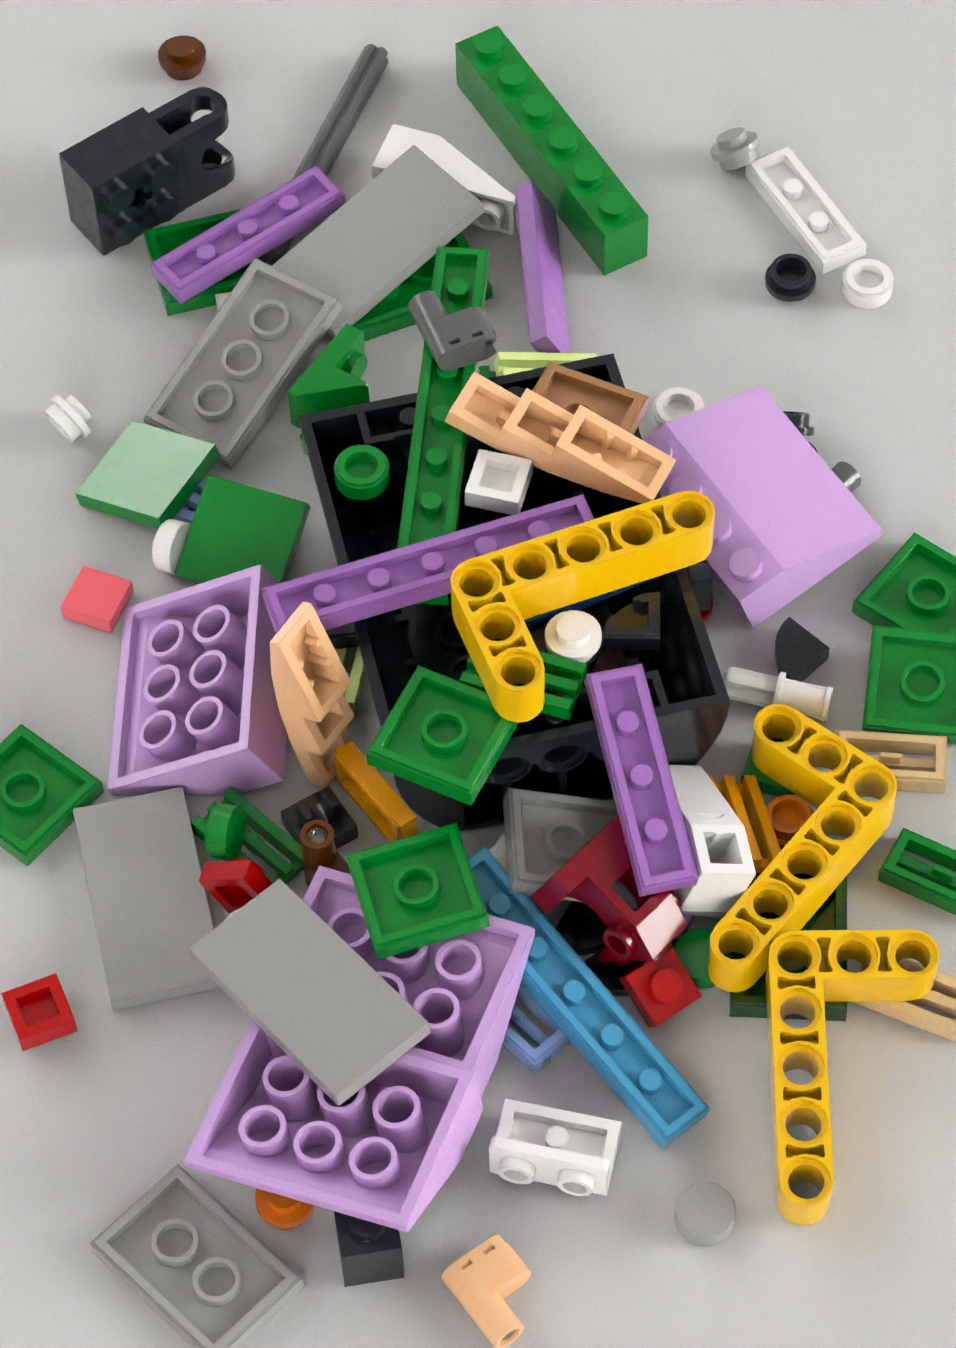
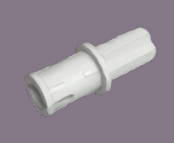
[723,667,834,722]

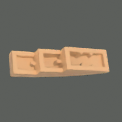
[445,372,677,504]
[270,601,357,787]

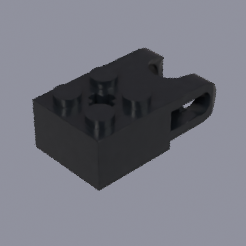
[59,87,235,256]

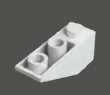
[372,124,516,235]
[669,765,756,912]

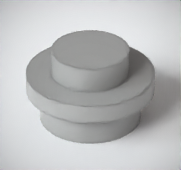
[710,127,759,170]

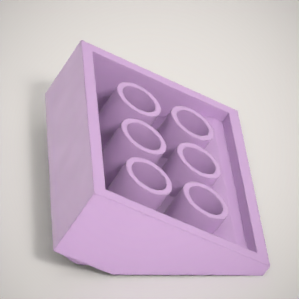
[642,386,884,629]
[107,564,287,795]
[303,865,535,1097]
[183,1020,484,1233]

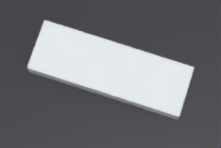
[745,146,867,275]

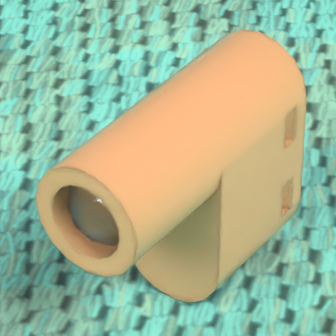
[441,1234,531,1348]

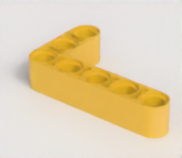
[450,491,715,723]
[708,704,897,993]
[766,929,940,1226]

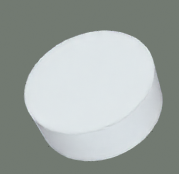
[842,259,894,309]
[652,387,705,429]
[152,519,191,574]

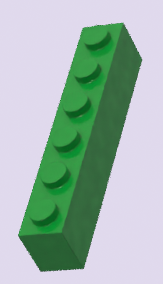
[455,25,648,275]

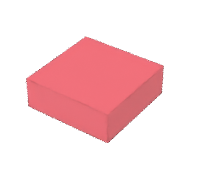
[60,566,134,633]

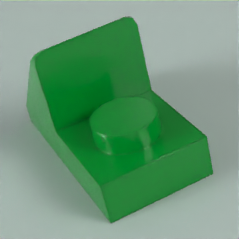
[287,323,370,428]

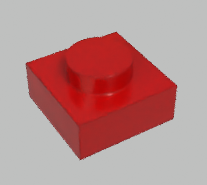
[198,858,273,913]
[619,947,702,1028]
[1,973,78,1051]

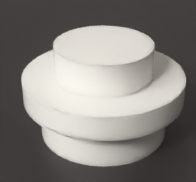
[44,394,92,443]
[545,610,602,663]

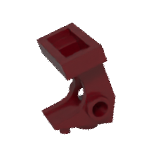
[530,814,688,967]

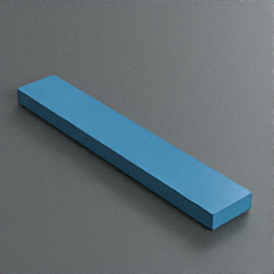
[469,846,710,1149]

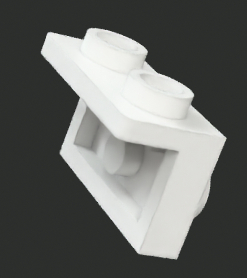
[489,1098,622,1196]

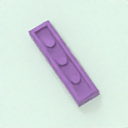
[150,166,346,304]
[515,181,570,353]
[584,664,699,897]

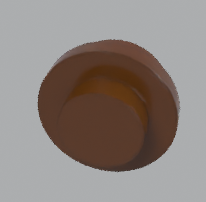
[158,35,207,81]

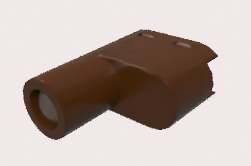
[300,820,350,887]

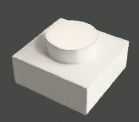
[465,449,533,515]

